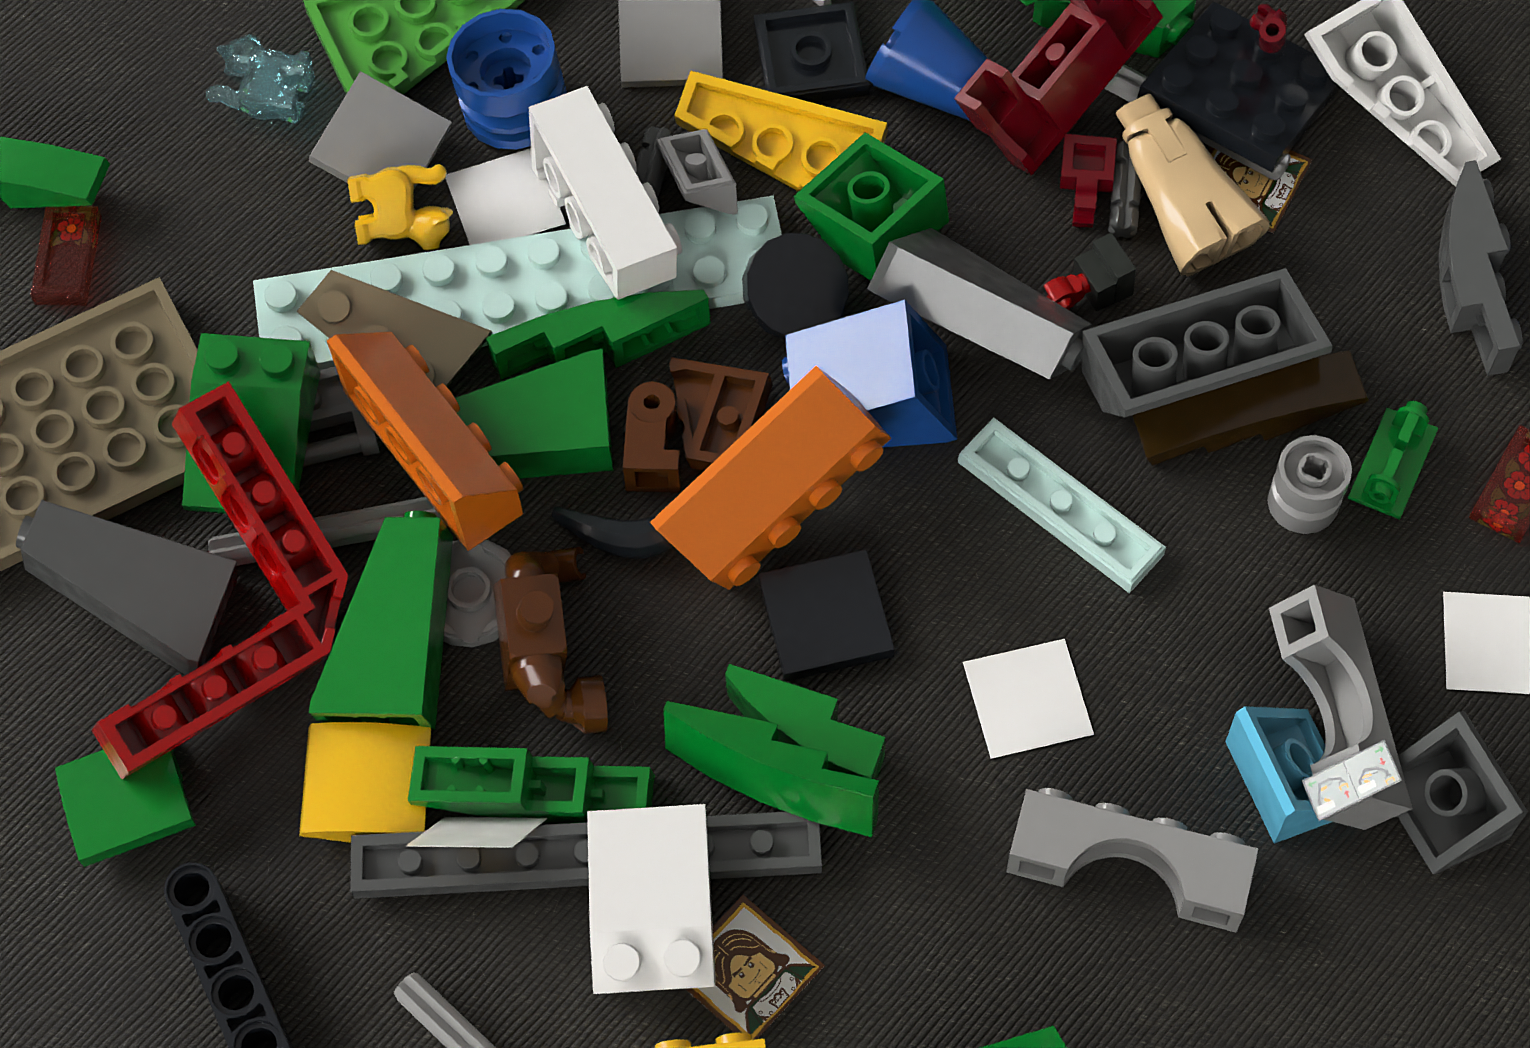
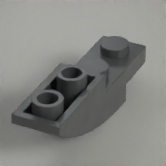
[1439,160,1523,376]

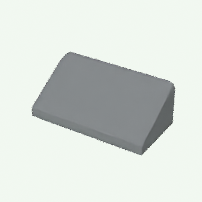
[657,129,738,215]

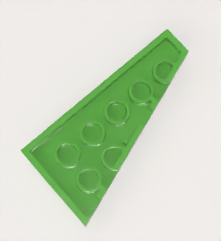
[303,0,525,94]

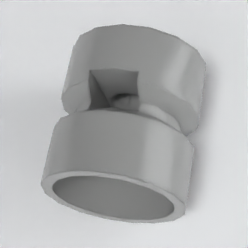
[1267,435,1352,534]

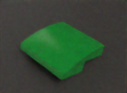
[55,750,196,867]

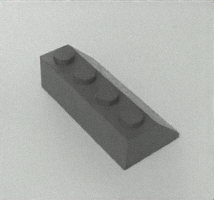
[1082,268,1332,418]

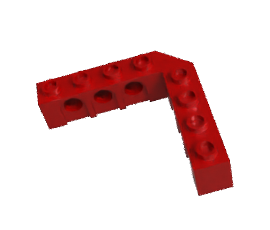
[91,381,348,779]

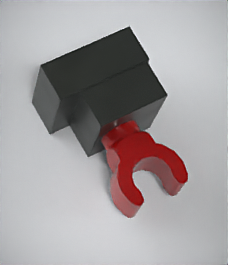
[1043,232,1136,312]

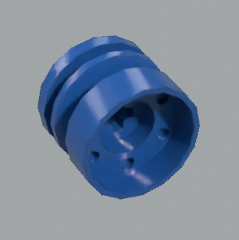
[446,9,567,150]

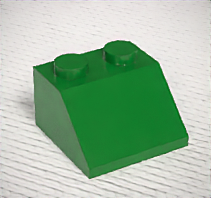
[794,132,949,281]

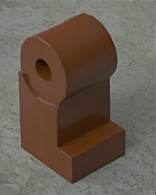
[623,381,682,493]

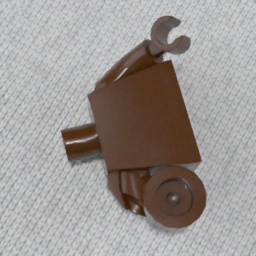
[493,547,608,734]

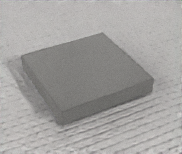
[309,71,452,190]

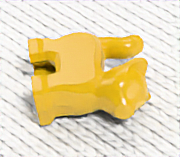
[347,164,453,251]

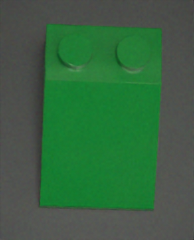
[182,333,320,513]

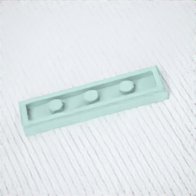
[958,417,1166,593]

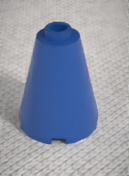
[865,0,988,121]

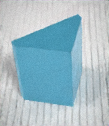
[1225,706,1331,844]

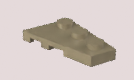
[297,270,493,388]

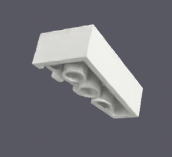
[529,86,682,300]

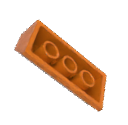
[326,332,523,551]
[650,365,891,590]

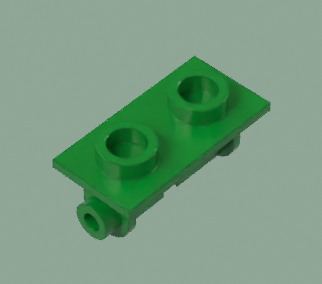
[1348,401,1438,520]

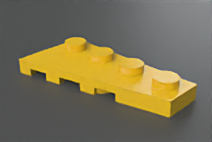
[674,70,888,192]

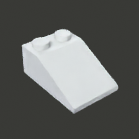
[587,804,716,994]

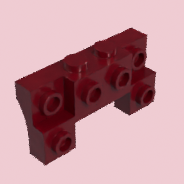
[954,0,1163,176]

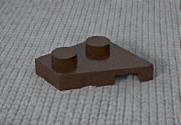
[669,357,773,471]

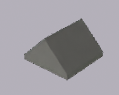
[1397,711,1528,874]

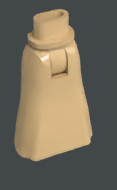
[1116,94,1270,277]

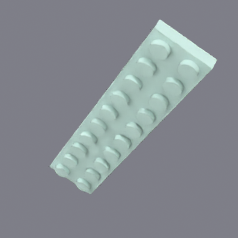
[253,196,782,370]

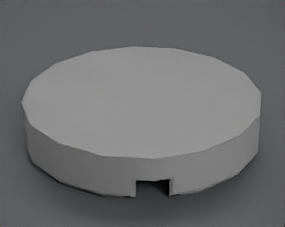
[444,540,511,647]

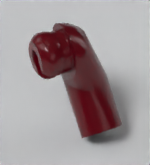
[1250,3,1287,53]

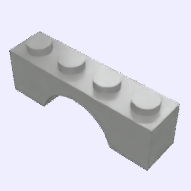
[1269,585,1413,830]
[1006,788,1258,933]

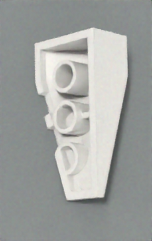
[1304,0,1501,187]

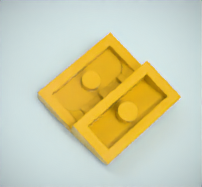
[299,722,431,843]

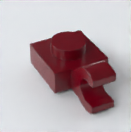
[1060,134,1117,228]

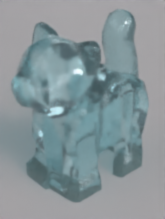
[206,34,314,123]

